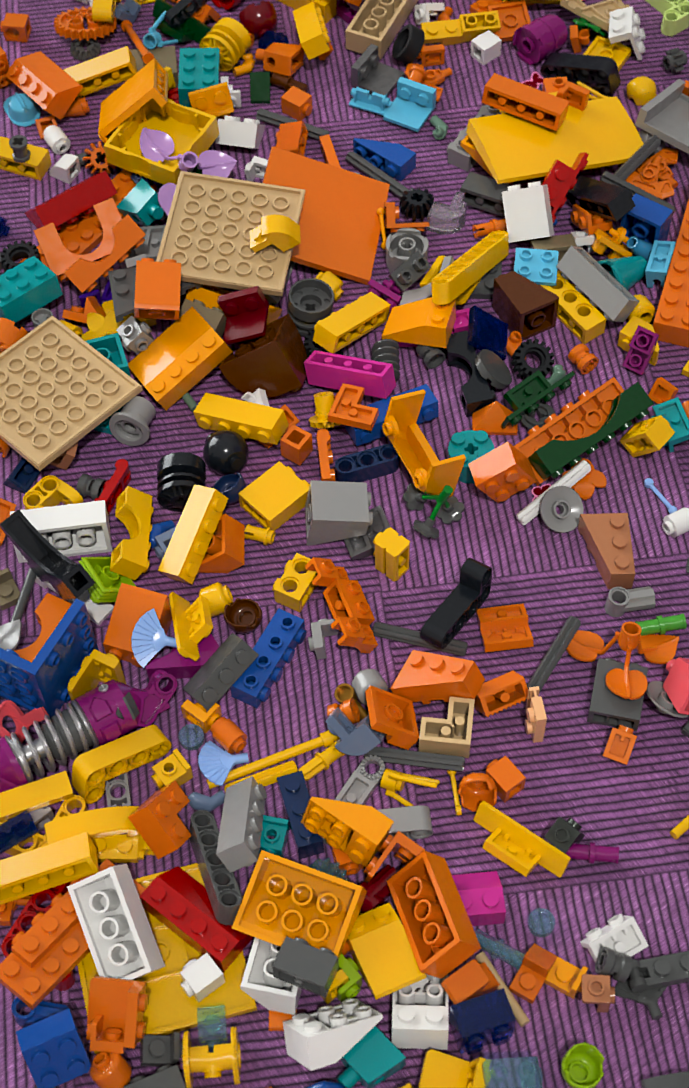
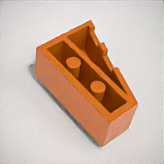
[390,650,485,704]

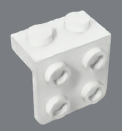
[609,6,646,61]

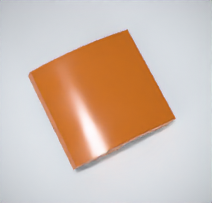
[476,603,534,653]

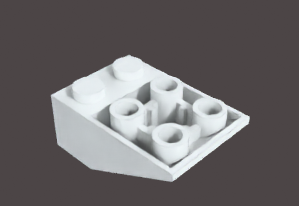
[392,974,449,1050]
[283,998,383,1071]

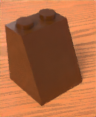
[492,271,559,341]

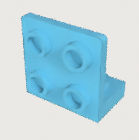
[383,77,436,132]
[514,247,559,286]

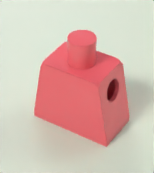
[663,657,689,715]

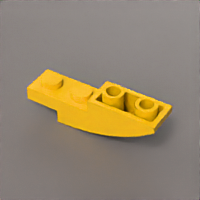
[420,11,501,46]

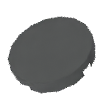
[475,349,512,389]

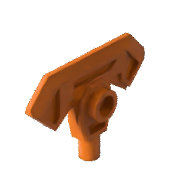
[404,63,452,102]
[634,148,679,189]
[625,155,675,200]

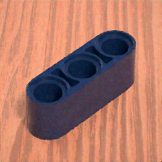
[335,444,399,482]

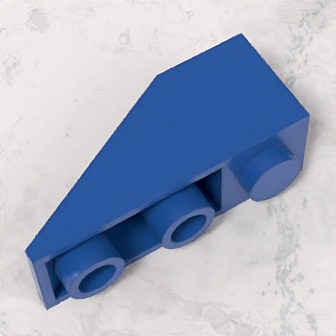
[353,138,416,182]

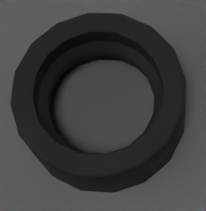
[392,24,425,64]

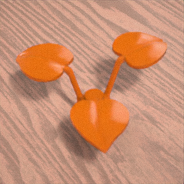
[566,621,679,700]

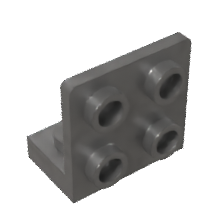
[351,44,404,96]

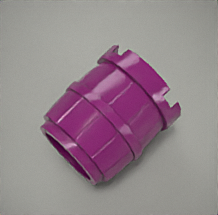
[513,14,568,65]

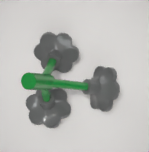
[403,483,465,539]

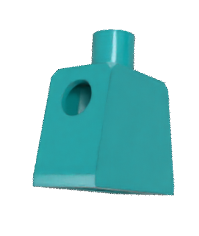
[117,179,164,226]
[337,1026,406,1088]

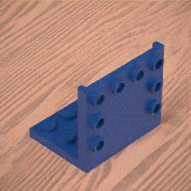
[0,599,99,719]

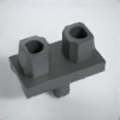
[388,251,431,292]

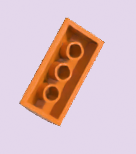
[5,51,83,120]

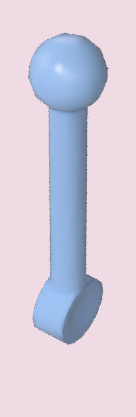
[644,478,677,514]

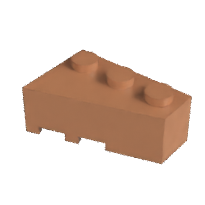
[578,513,635,589]

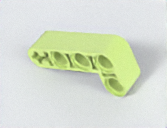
[645,0,689,36]

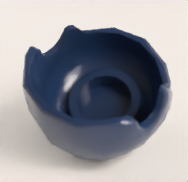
[211,472,246,505]

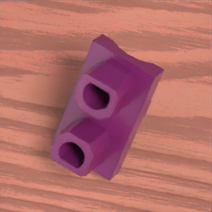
[367,278,402,315]

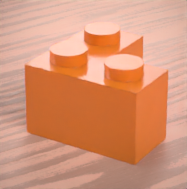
[128,781,192,860]

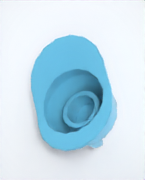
[3,93,41,127]

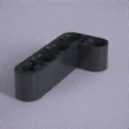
[540,52,621,97]
[420,558,492,649]

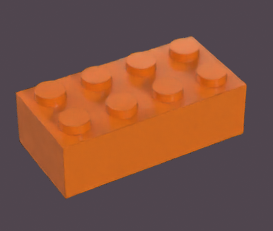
[387,850,481,979]

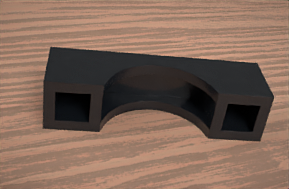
[441,330,496,417]

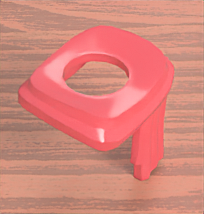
[0,700,49,743]

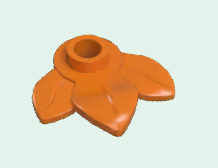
[561,458,607,500]

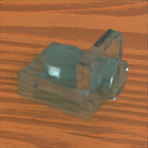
[197,1005,229,1052]

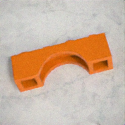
[64,214,146,293]
[13,593,72,663]

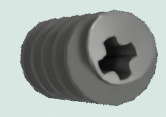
[371,339,400,381]

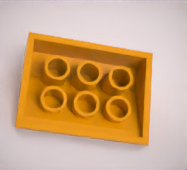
[128,306,233,411]
[232,850,367,959]

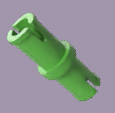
[635,613,687,636]

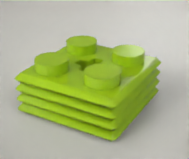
[79,557,136,604]

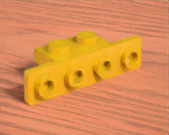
[169,592,213,661]
[473,801,571,878]

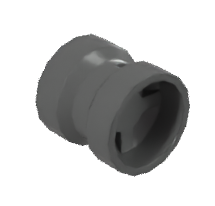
[416,345,446,369]
[76,473,106,500]
[595,947,633,983]

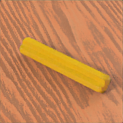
[224,760,298,792]

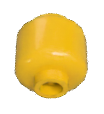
[314,271,344,302]
[627,294,655,323]
[199,582,234,617]

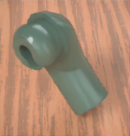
[430,115,448,140]
[546,364,566,385]

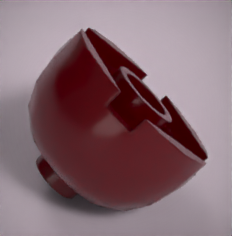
[239,1,278,39]

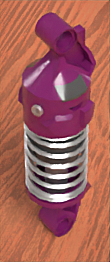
[0,670,178,793]

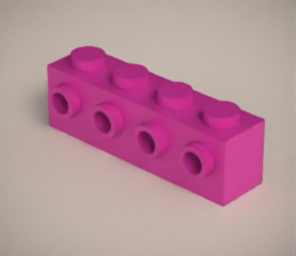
[304,350,396,399]

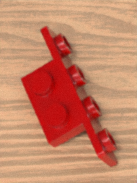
[541,152,589,223]

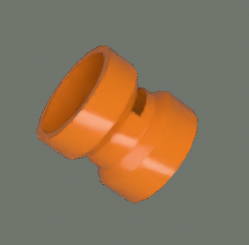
[568,343,599,374]
[327,698,360,724]

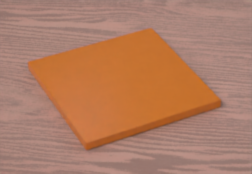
[262,146,390,285]

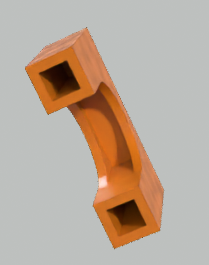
[33,197,135,282]

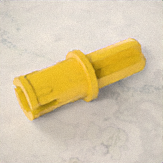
[298,741,345,781]

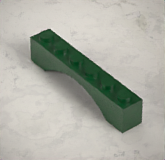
[528,382,654,480]

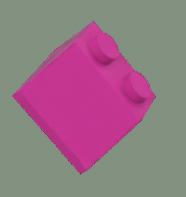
[452,871,506,926]

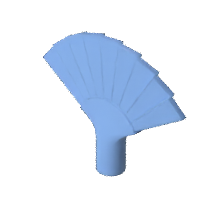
[131,608,177,668]
[198,740,249,786]

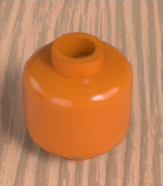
[90,1052,132,1088]

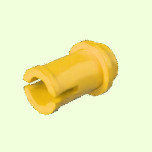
[245,524,275,546]

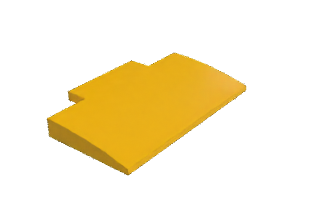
[466,92,648,184]

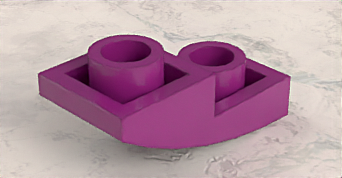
[622,326,659,375]

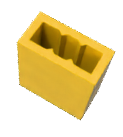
[238,461,310,531]

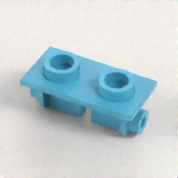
[349,87,393,115]

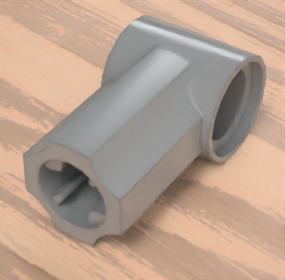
[604,586,656,617]

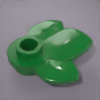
[573,17,607,37]

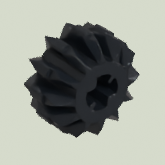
[399,187,435,222]

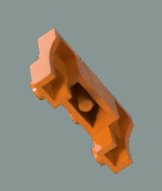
[305,557,378,654]

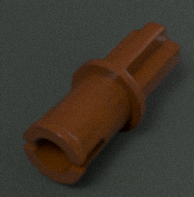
[271,73,308,92]

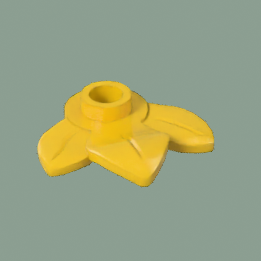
[81,310,121,341]

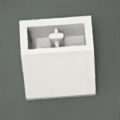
[215,115,265,149]

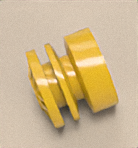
[199,17,251,71]

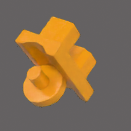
[591,226,632,259]

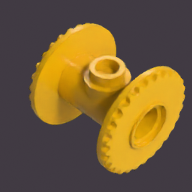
[182,1027,241,1088]

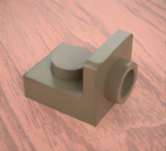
[0,568,20,611]

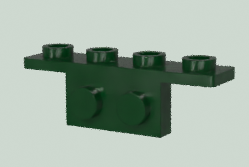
[152,0,212,43]
[501,370,576,428]

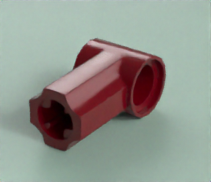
[360,865,398,913]

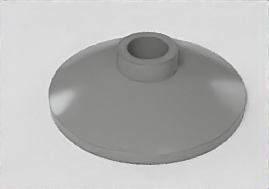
[540,486,584,533]
[646,681,689,718]

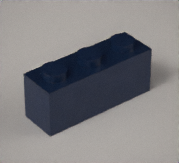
[277,771,324,860]

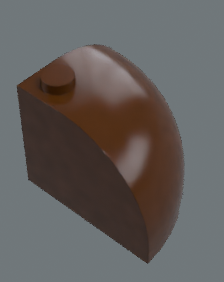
[219,314,307,398]

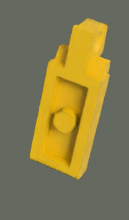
[92,834,154,863]

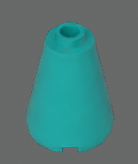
[597,256,647,290]

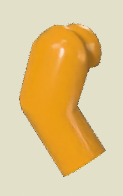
[232,53,255,77]

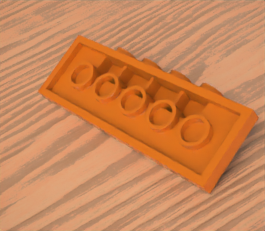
[514,377,624,486]
[0,859,145,1010]

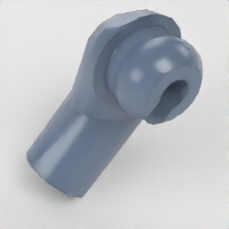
[188,790,225,812]

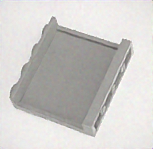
[635,79,689,154]

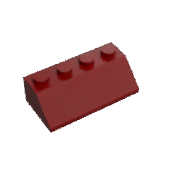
[25,170,118,230]
[139,866,254,972]

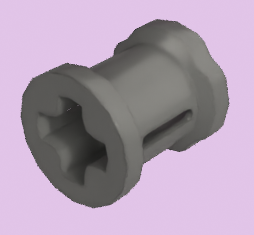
[9,135,31,163]

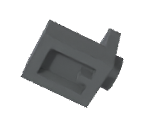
[140,1032,183,1067]

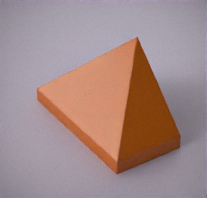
[472,401,518,435]

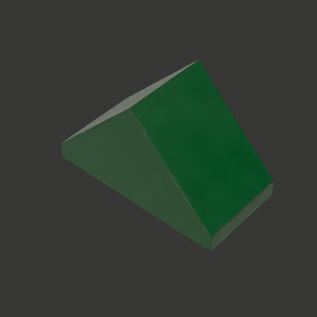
[250,72,271,104]

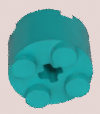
[448,430,494,484]

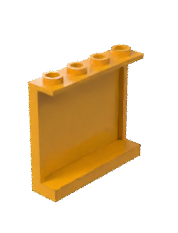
[98,58,168,143]

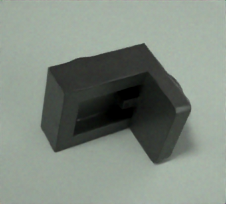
[545,816,585,853]

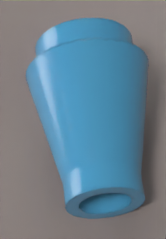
[627,236,653,262]

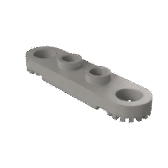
[322,755,385,845]

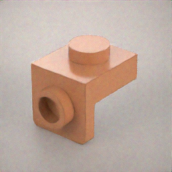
[582,974,615,1013]

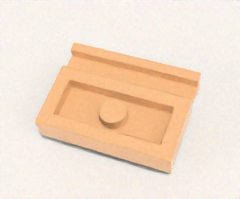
[524,686,547,743]

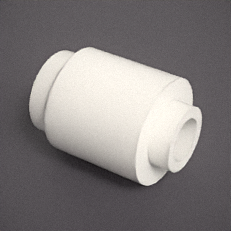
[44,125,71,154]
[662,507,689,538]

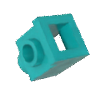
[259,815,290,858]

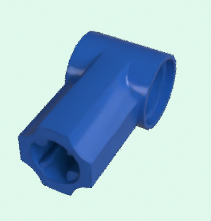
[11,997,69,1027]

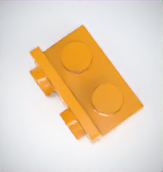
[188,82,234,117]

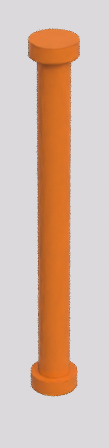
[121,20,154,64]

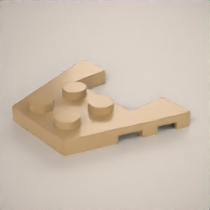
[560,0,630,32]

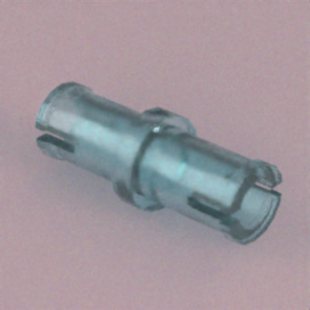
[475,929,525,970]

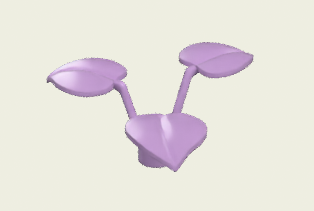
[140,128,237,217]

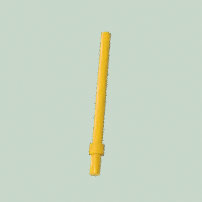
[206,730,339,789]

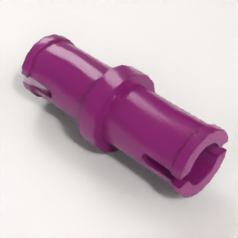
[565,842,619,864]

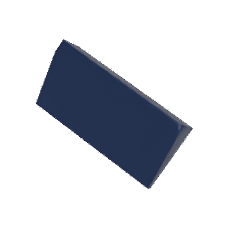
[3,457,42,494]

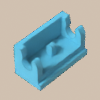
[645,240,676,288]

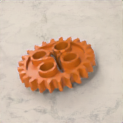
[54,6,117,41]

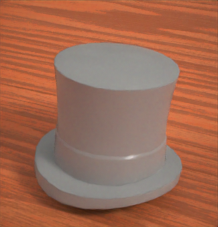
[109,396,156,446]

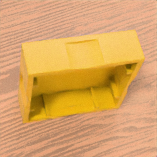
[103,98,219,185]

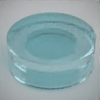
[179,724,205,751]
[528,908,555,937]

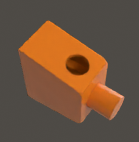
[255,42,304,76]

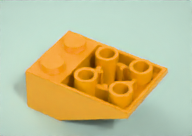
[301,796,394,867]

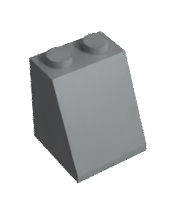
[305,480,373,546]

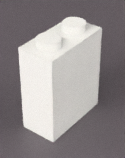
[502,181,554,243]

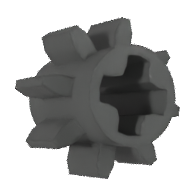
[663,47,687,74]

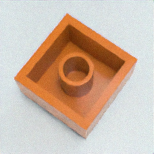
[468,441,537,503]

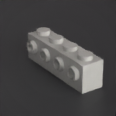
[447,105,501,172]
[556,246,640,322]
[216,776,267,873]

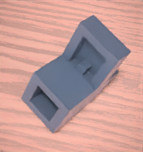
[325,707,385,756]

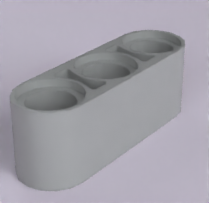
[378,805,433,840]

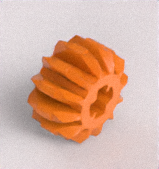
[83,141,116,175]

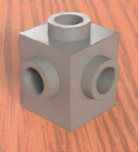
[116,315,154,354]

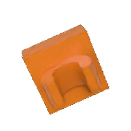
[570,24,590,53]
[648,377,679,404]

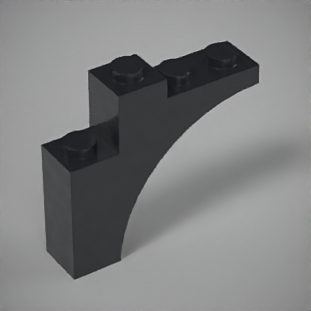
[0,509,95,600]

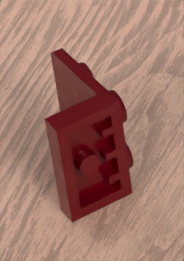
[217,286,269,345]

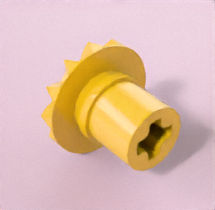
[309,391,341,429]

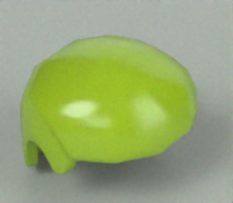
[561,1042,604,1088]

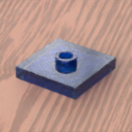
[468,305,508,361]

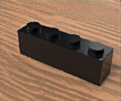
[565,175,636,222]

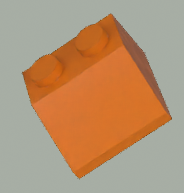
[198,513,245,573]

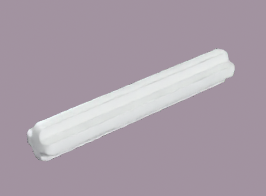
[516,460,591,525]

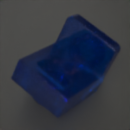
[258,30,289,49]

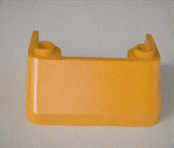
[382,389,466,497]

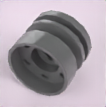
[287,278,334,336]

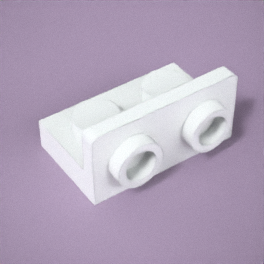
[580,914,649,963]

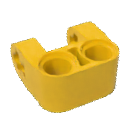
[23,475,84,510]

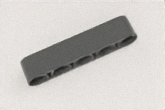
[189,810,242,925]

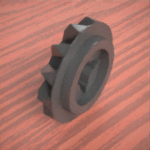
[70,38,101,61]
[521,402,555,430]

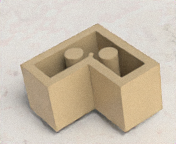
[419,697,475,758]

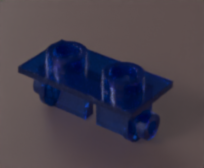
[0,810,39,854]

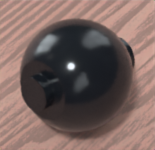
[203,430,249,476]

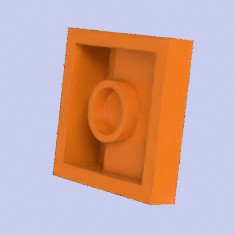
[365,685,419,750]

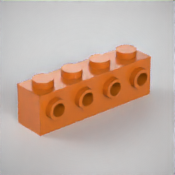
[481,73,570,131]

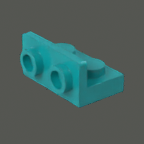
[650,397,689,453]

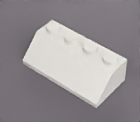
[10,500,113,563]
[67,864,165,980]
[240,938,302,1015]

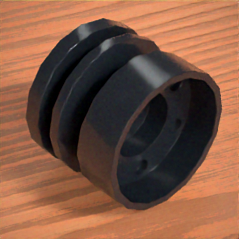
[157,452,206,512]

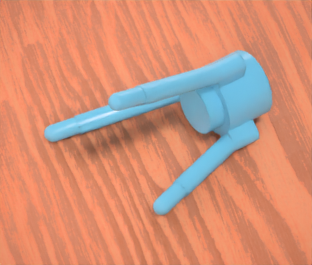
[143,11,178,49]

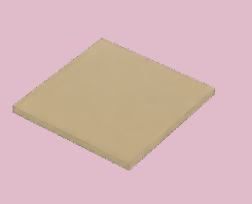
[156,171,306,297]
[0,315,143,471]

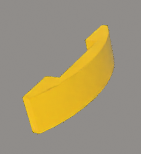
[44,806,140,845]

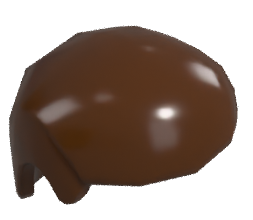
[223,598,262,634]

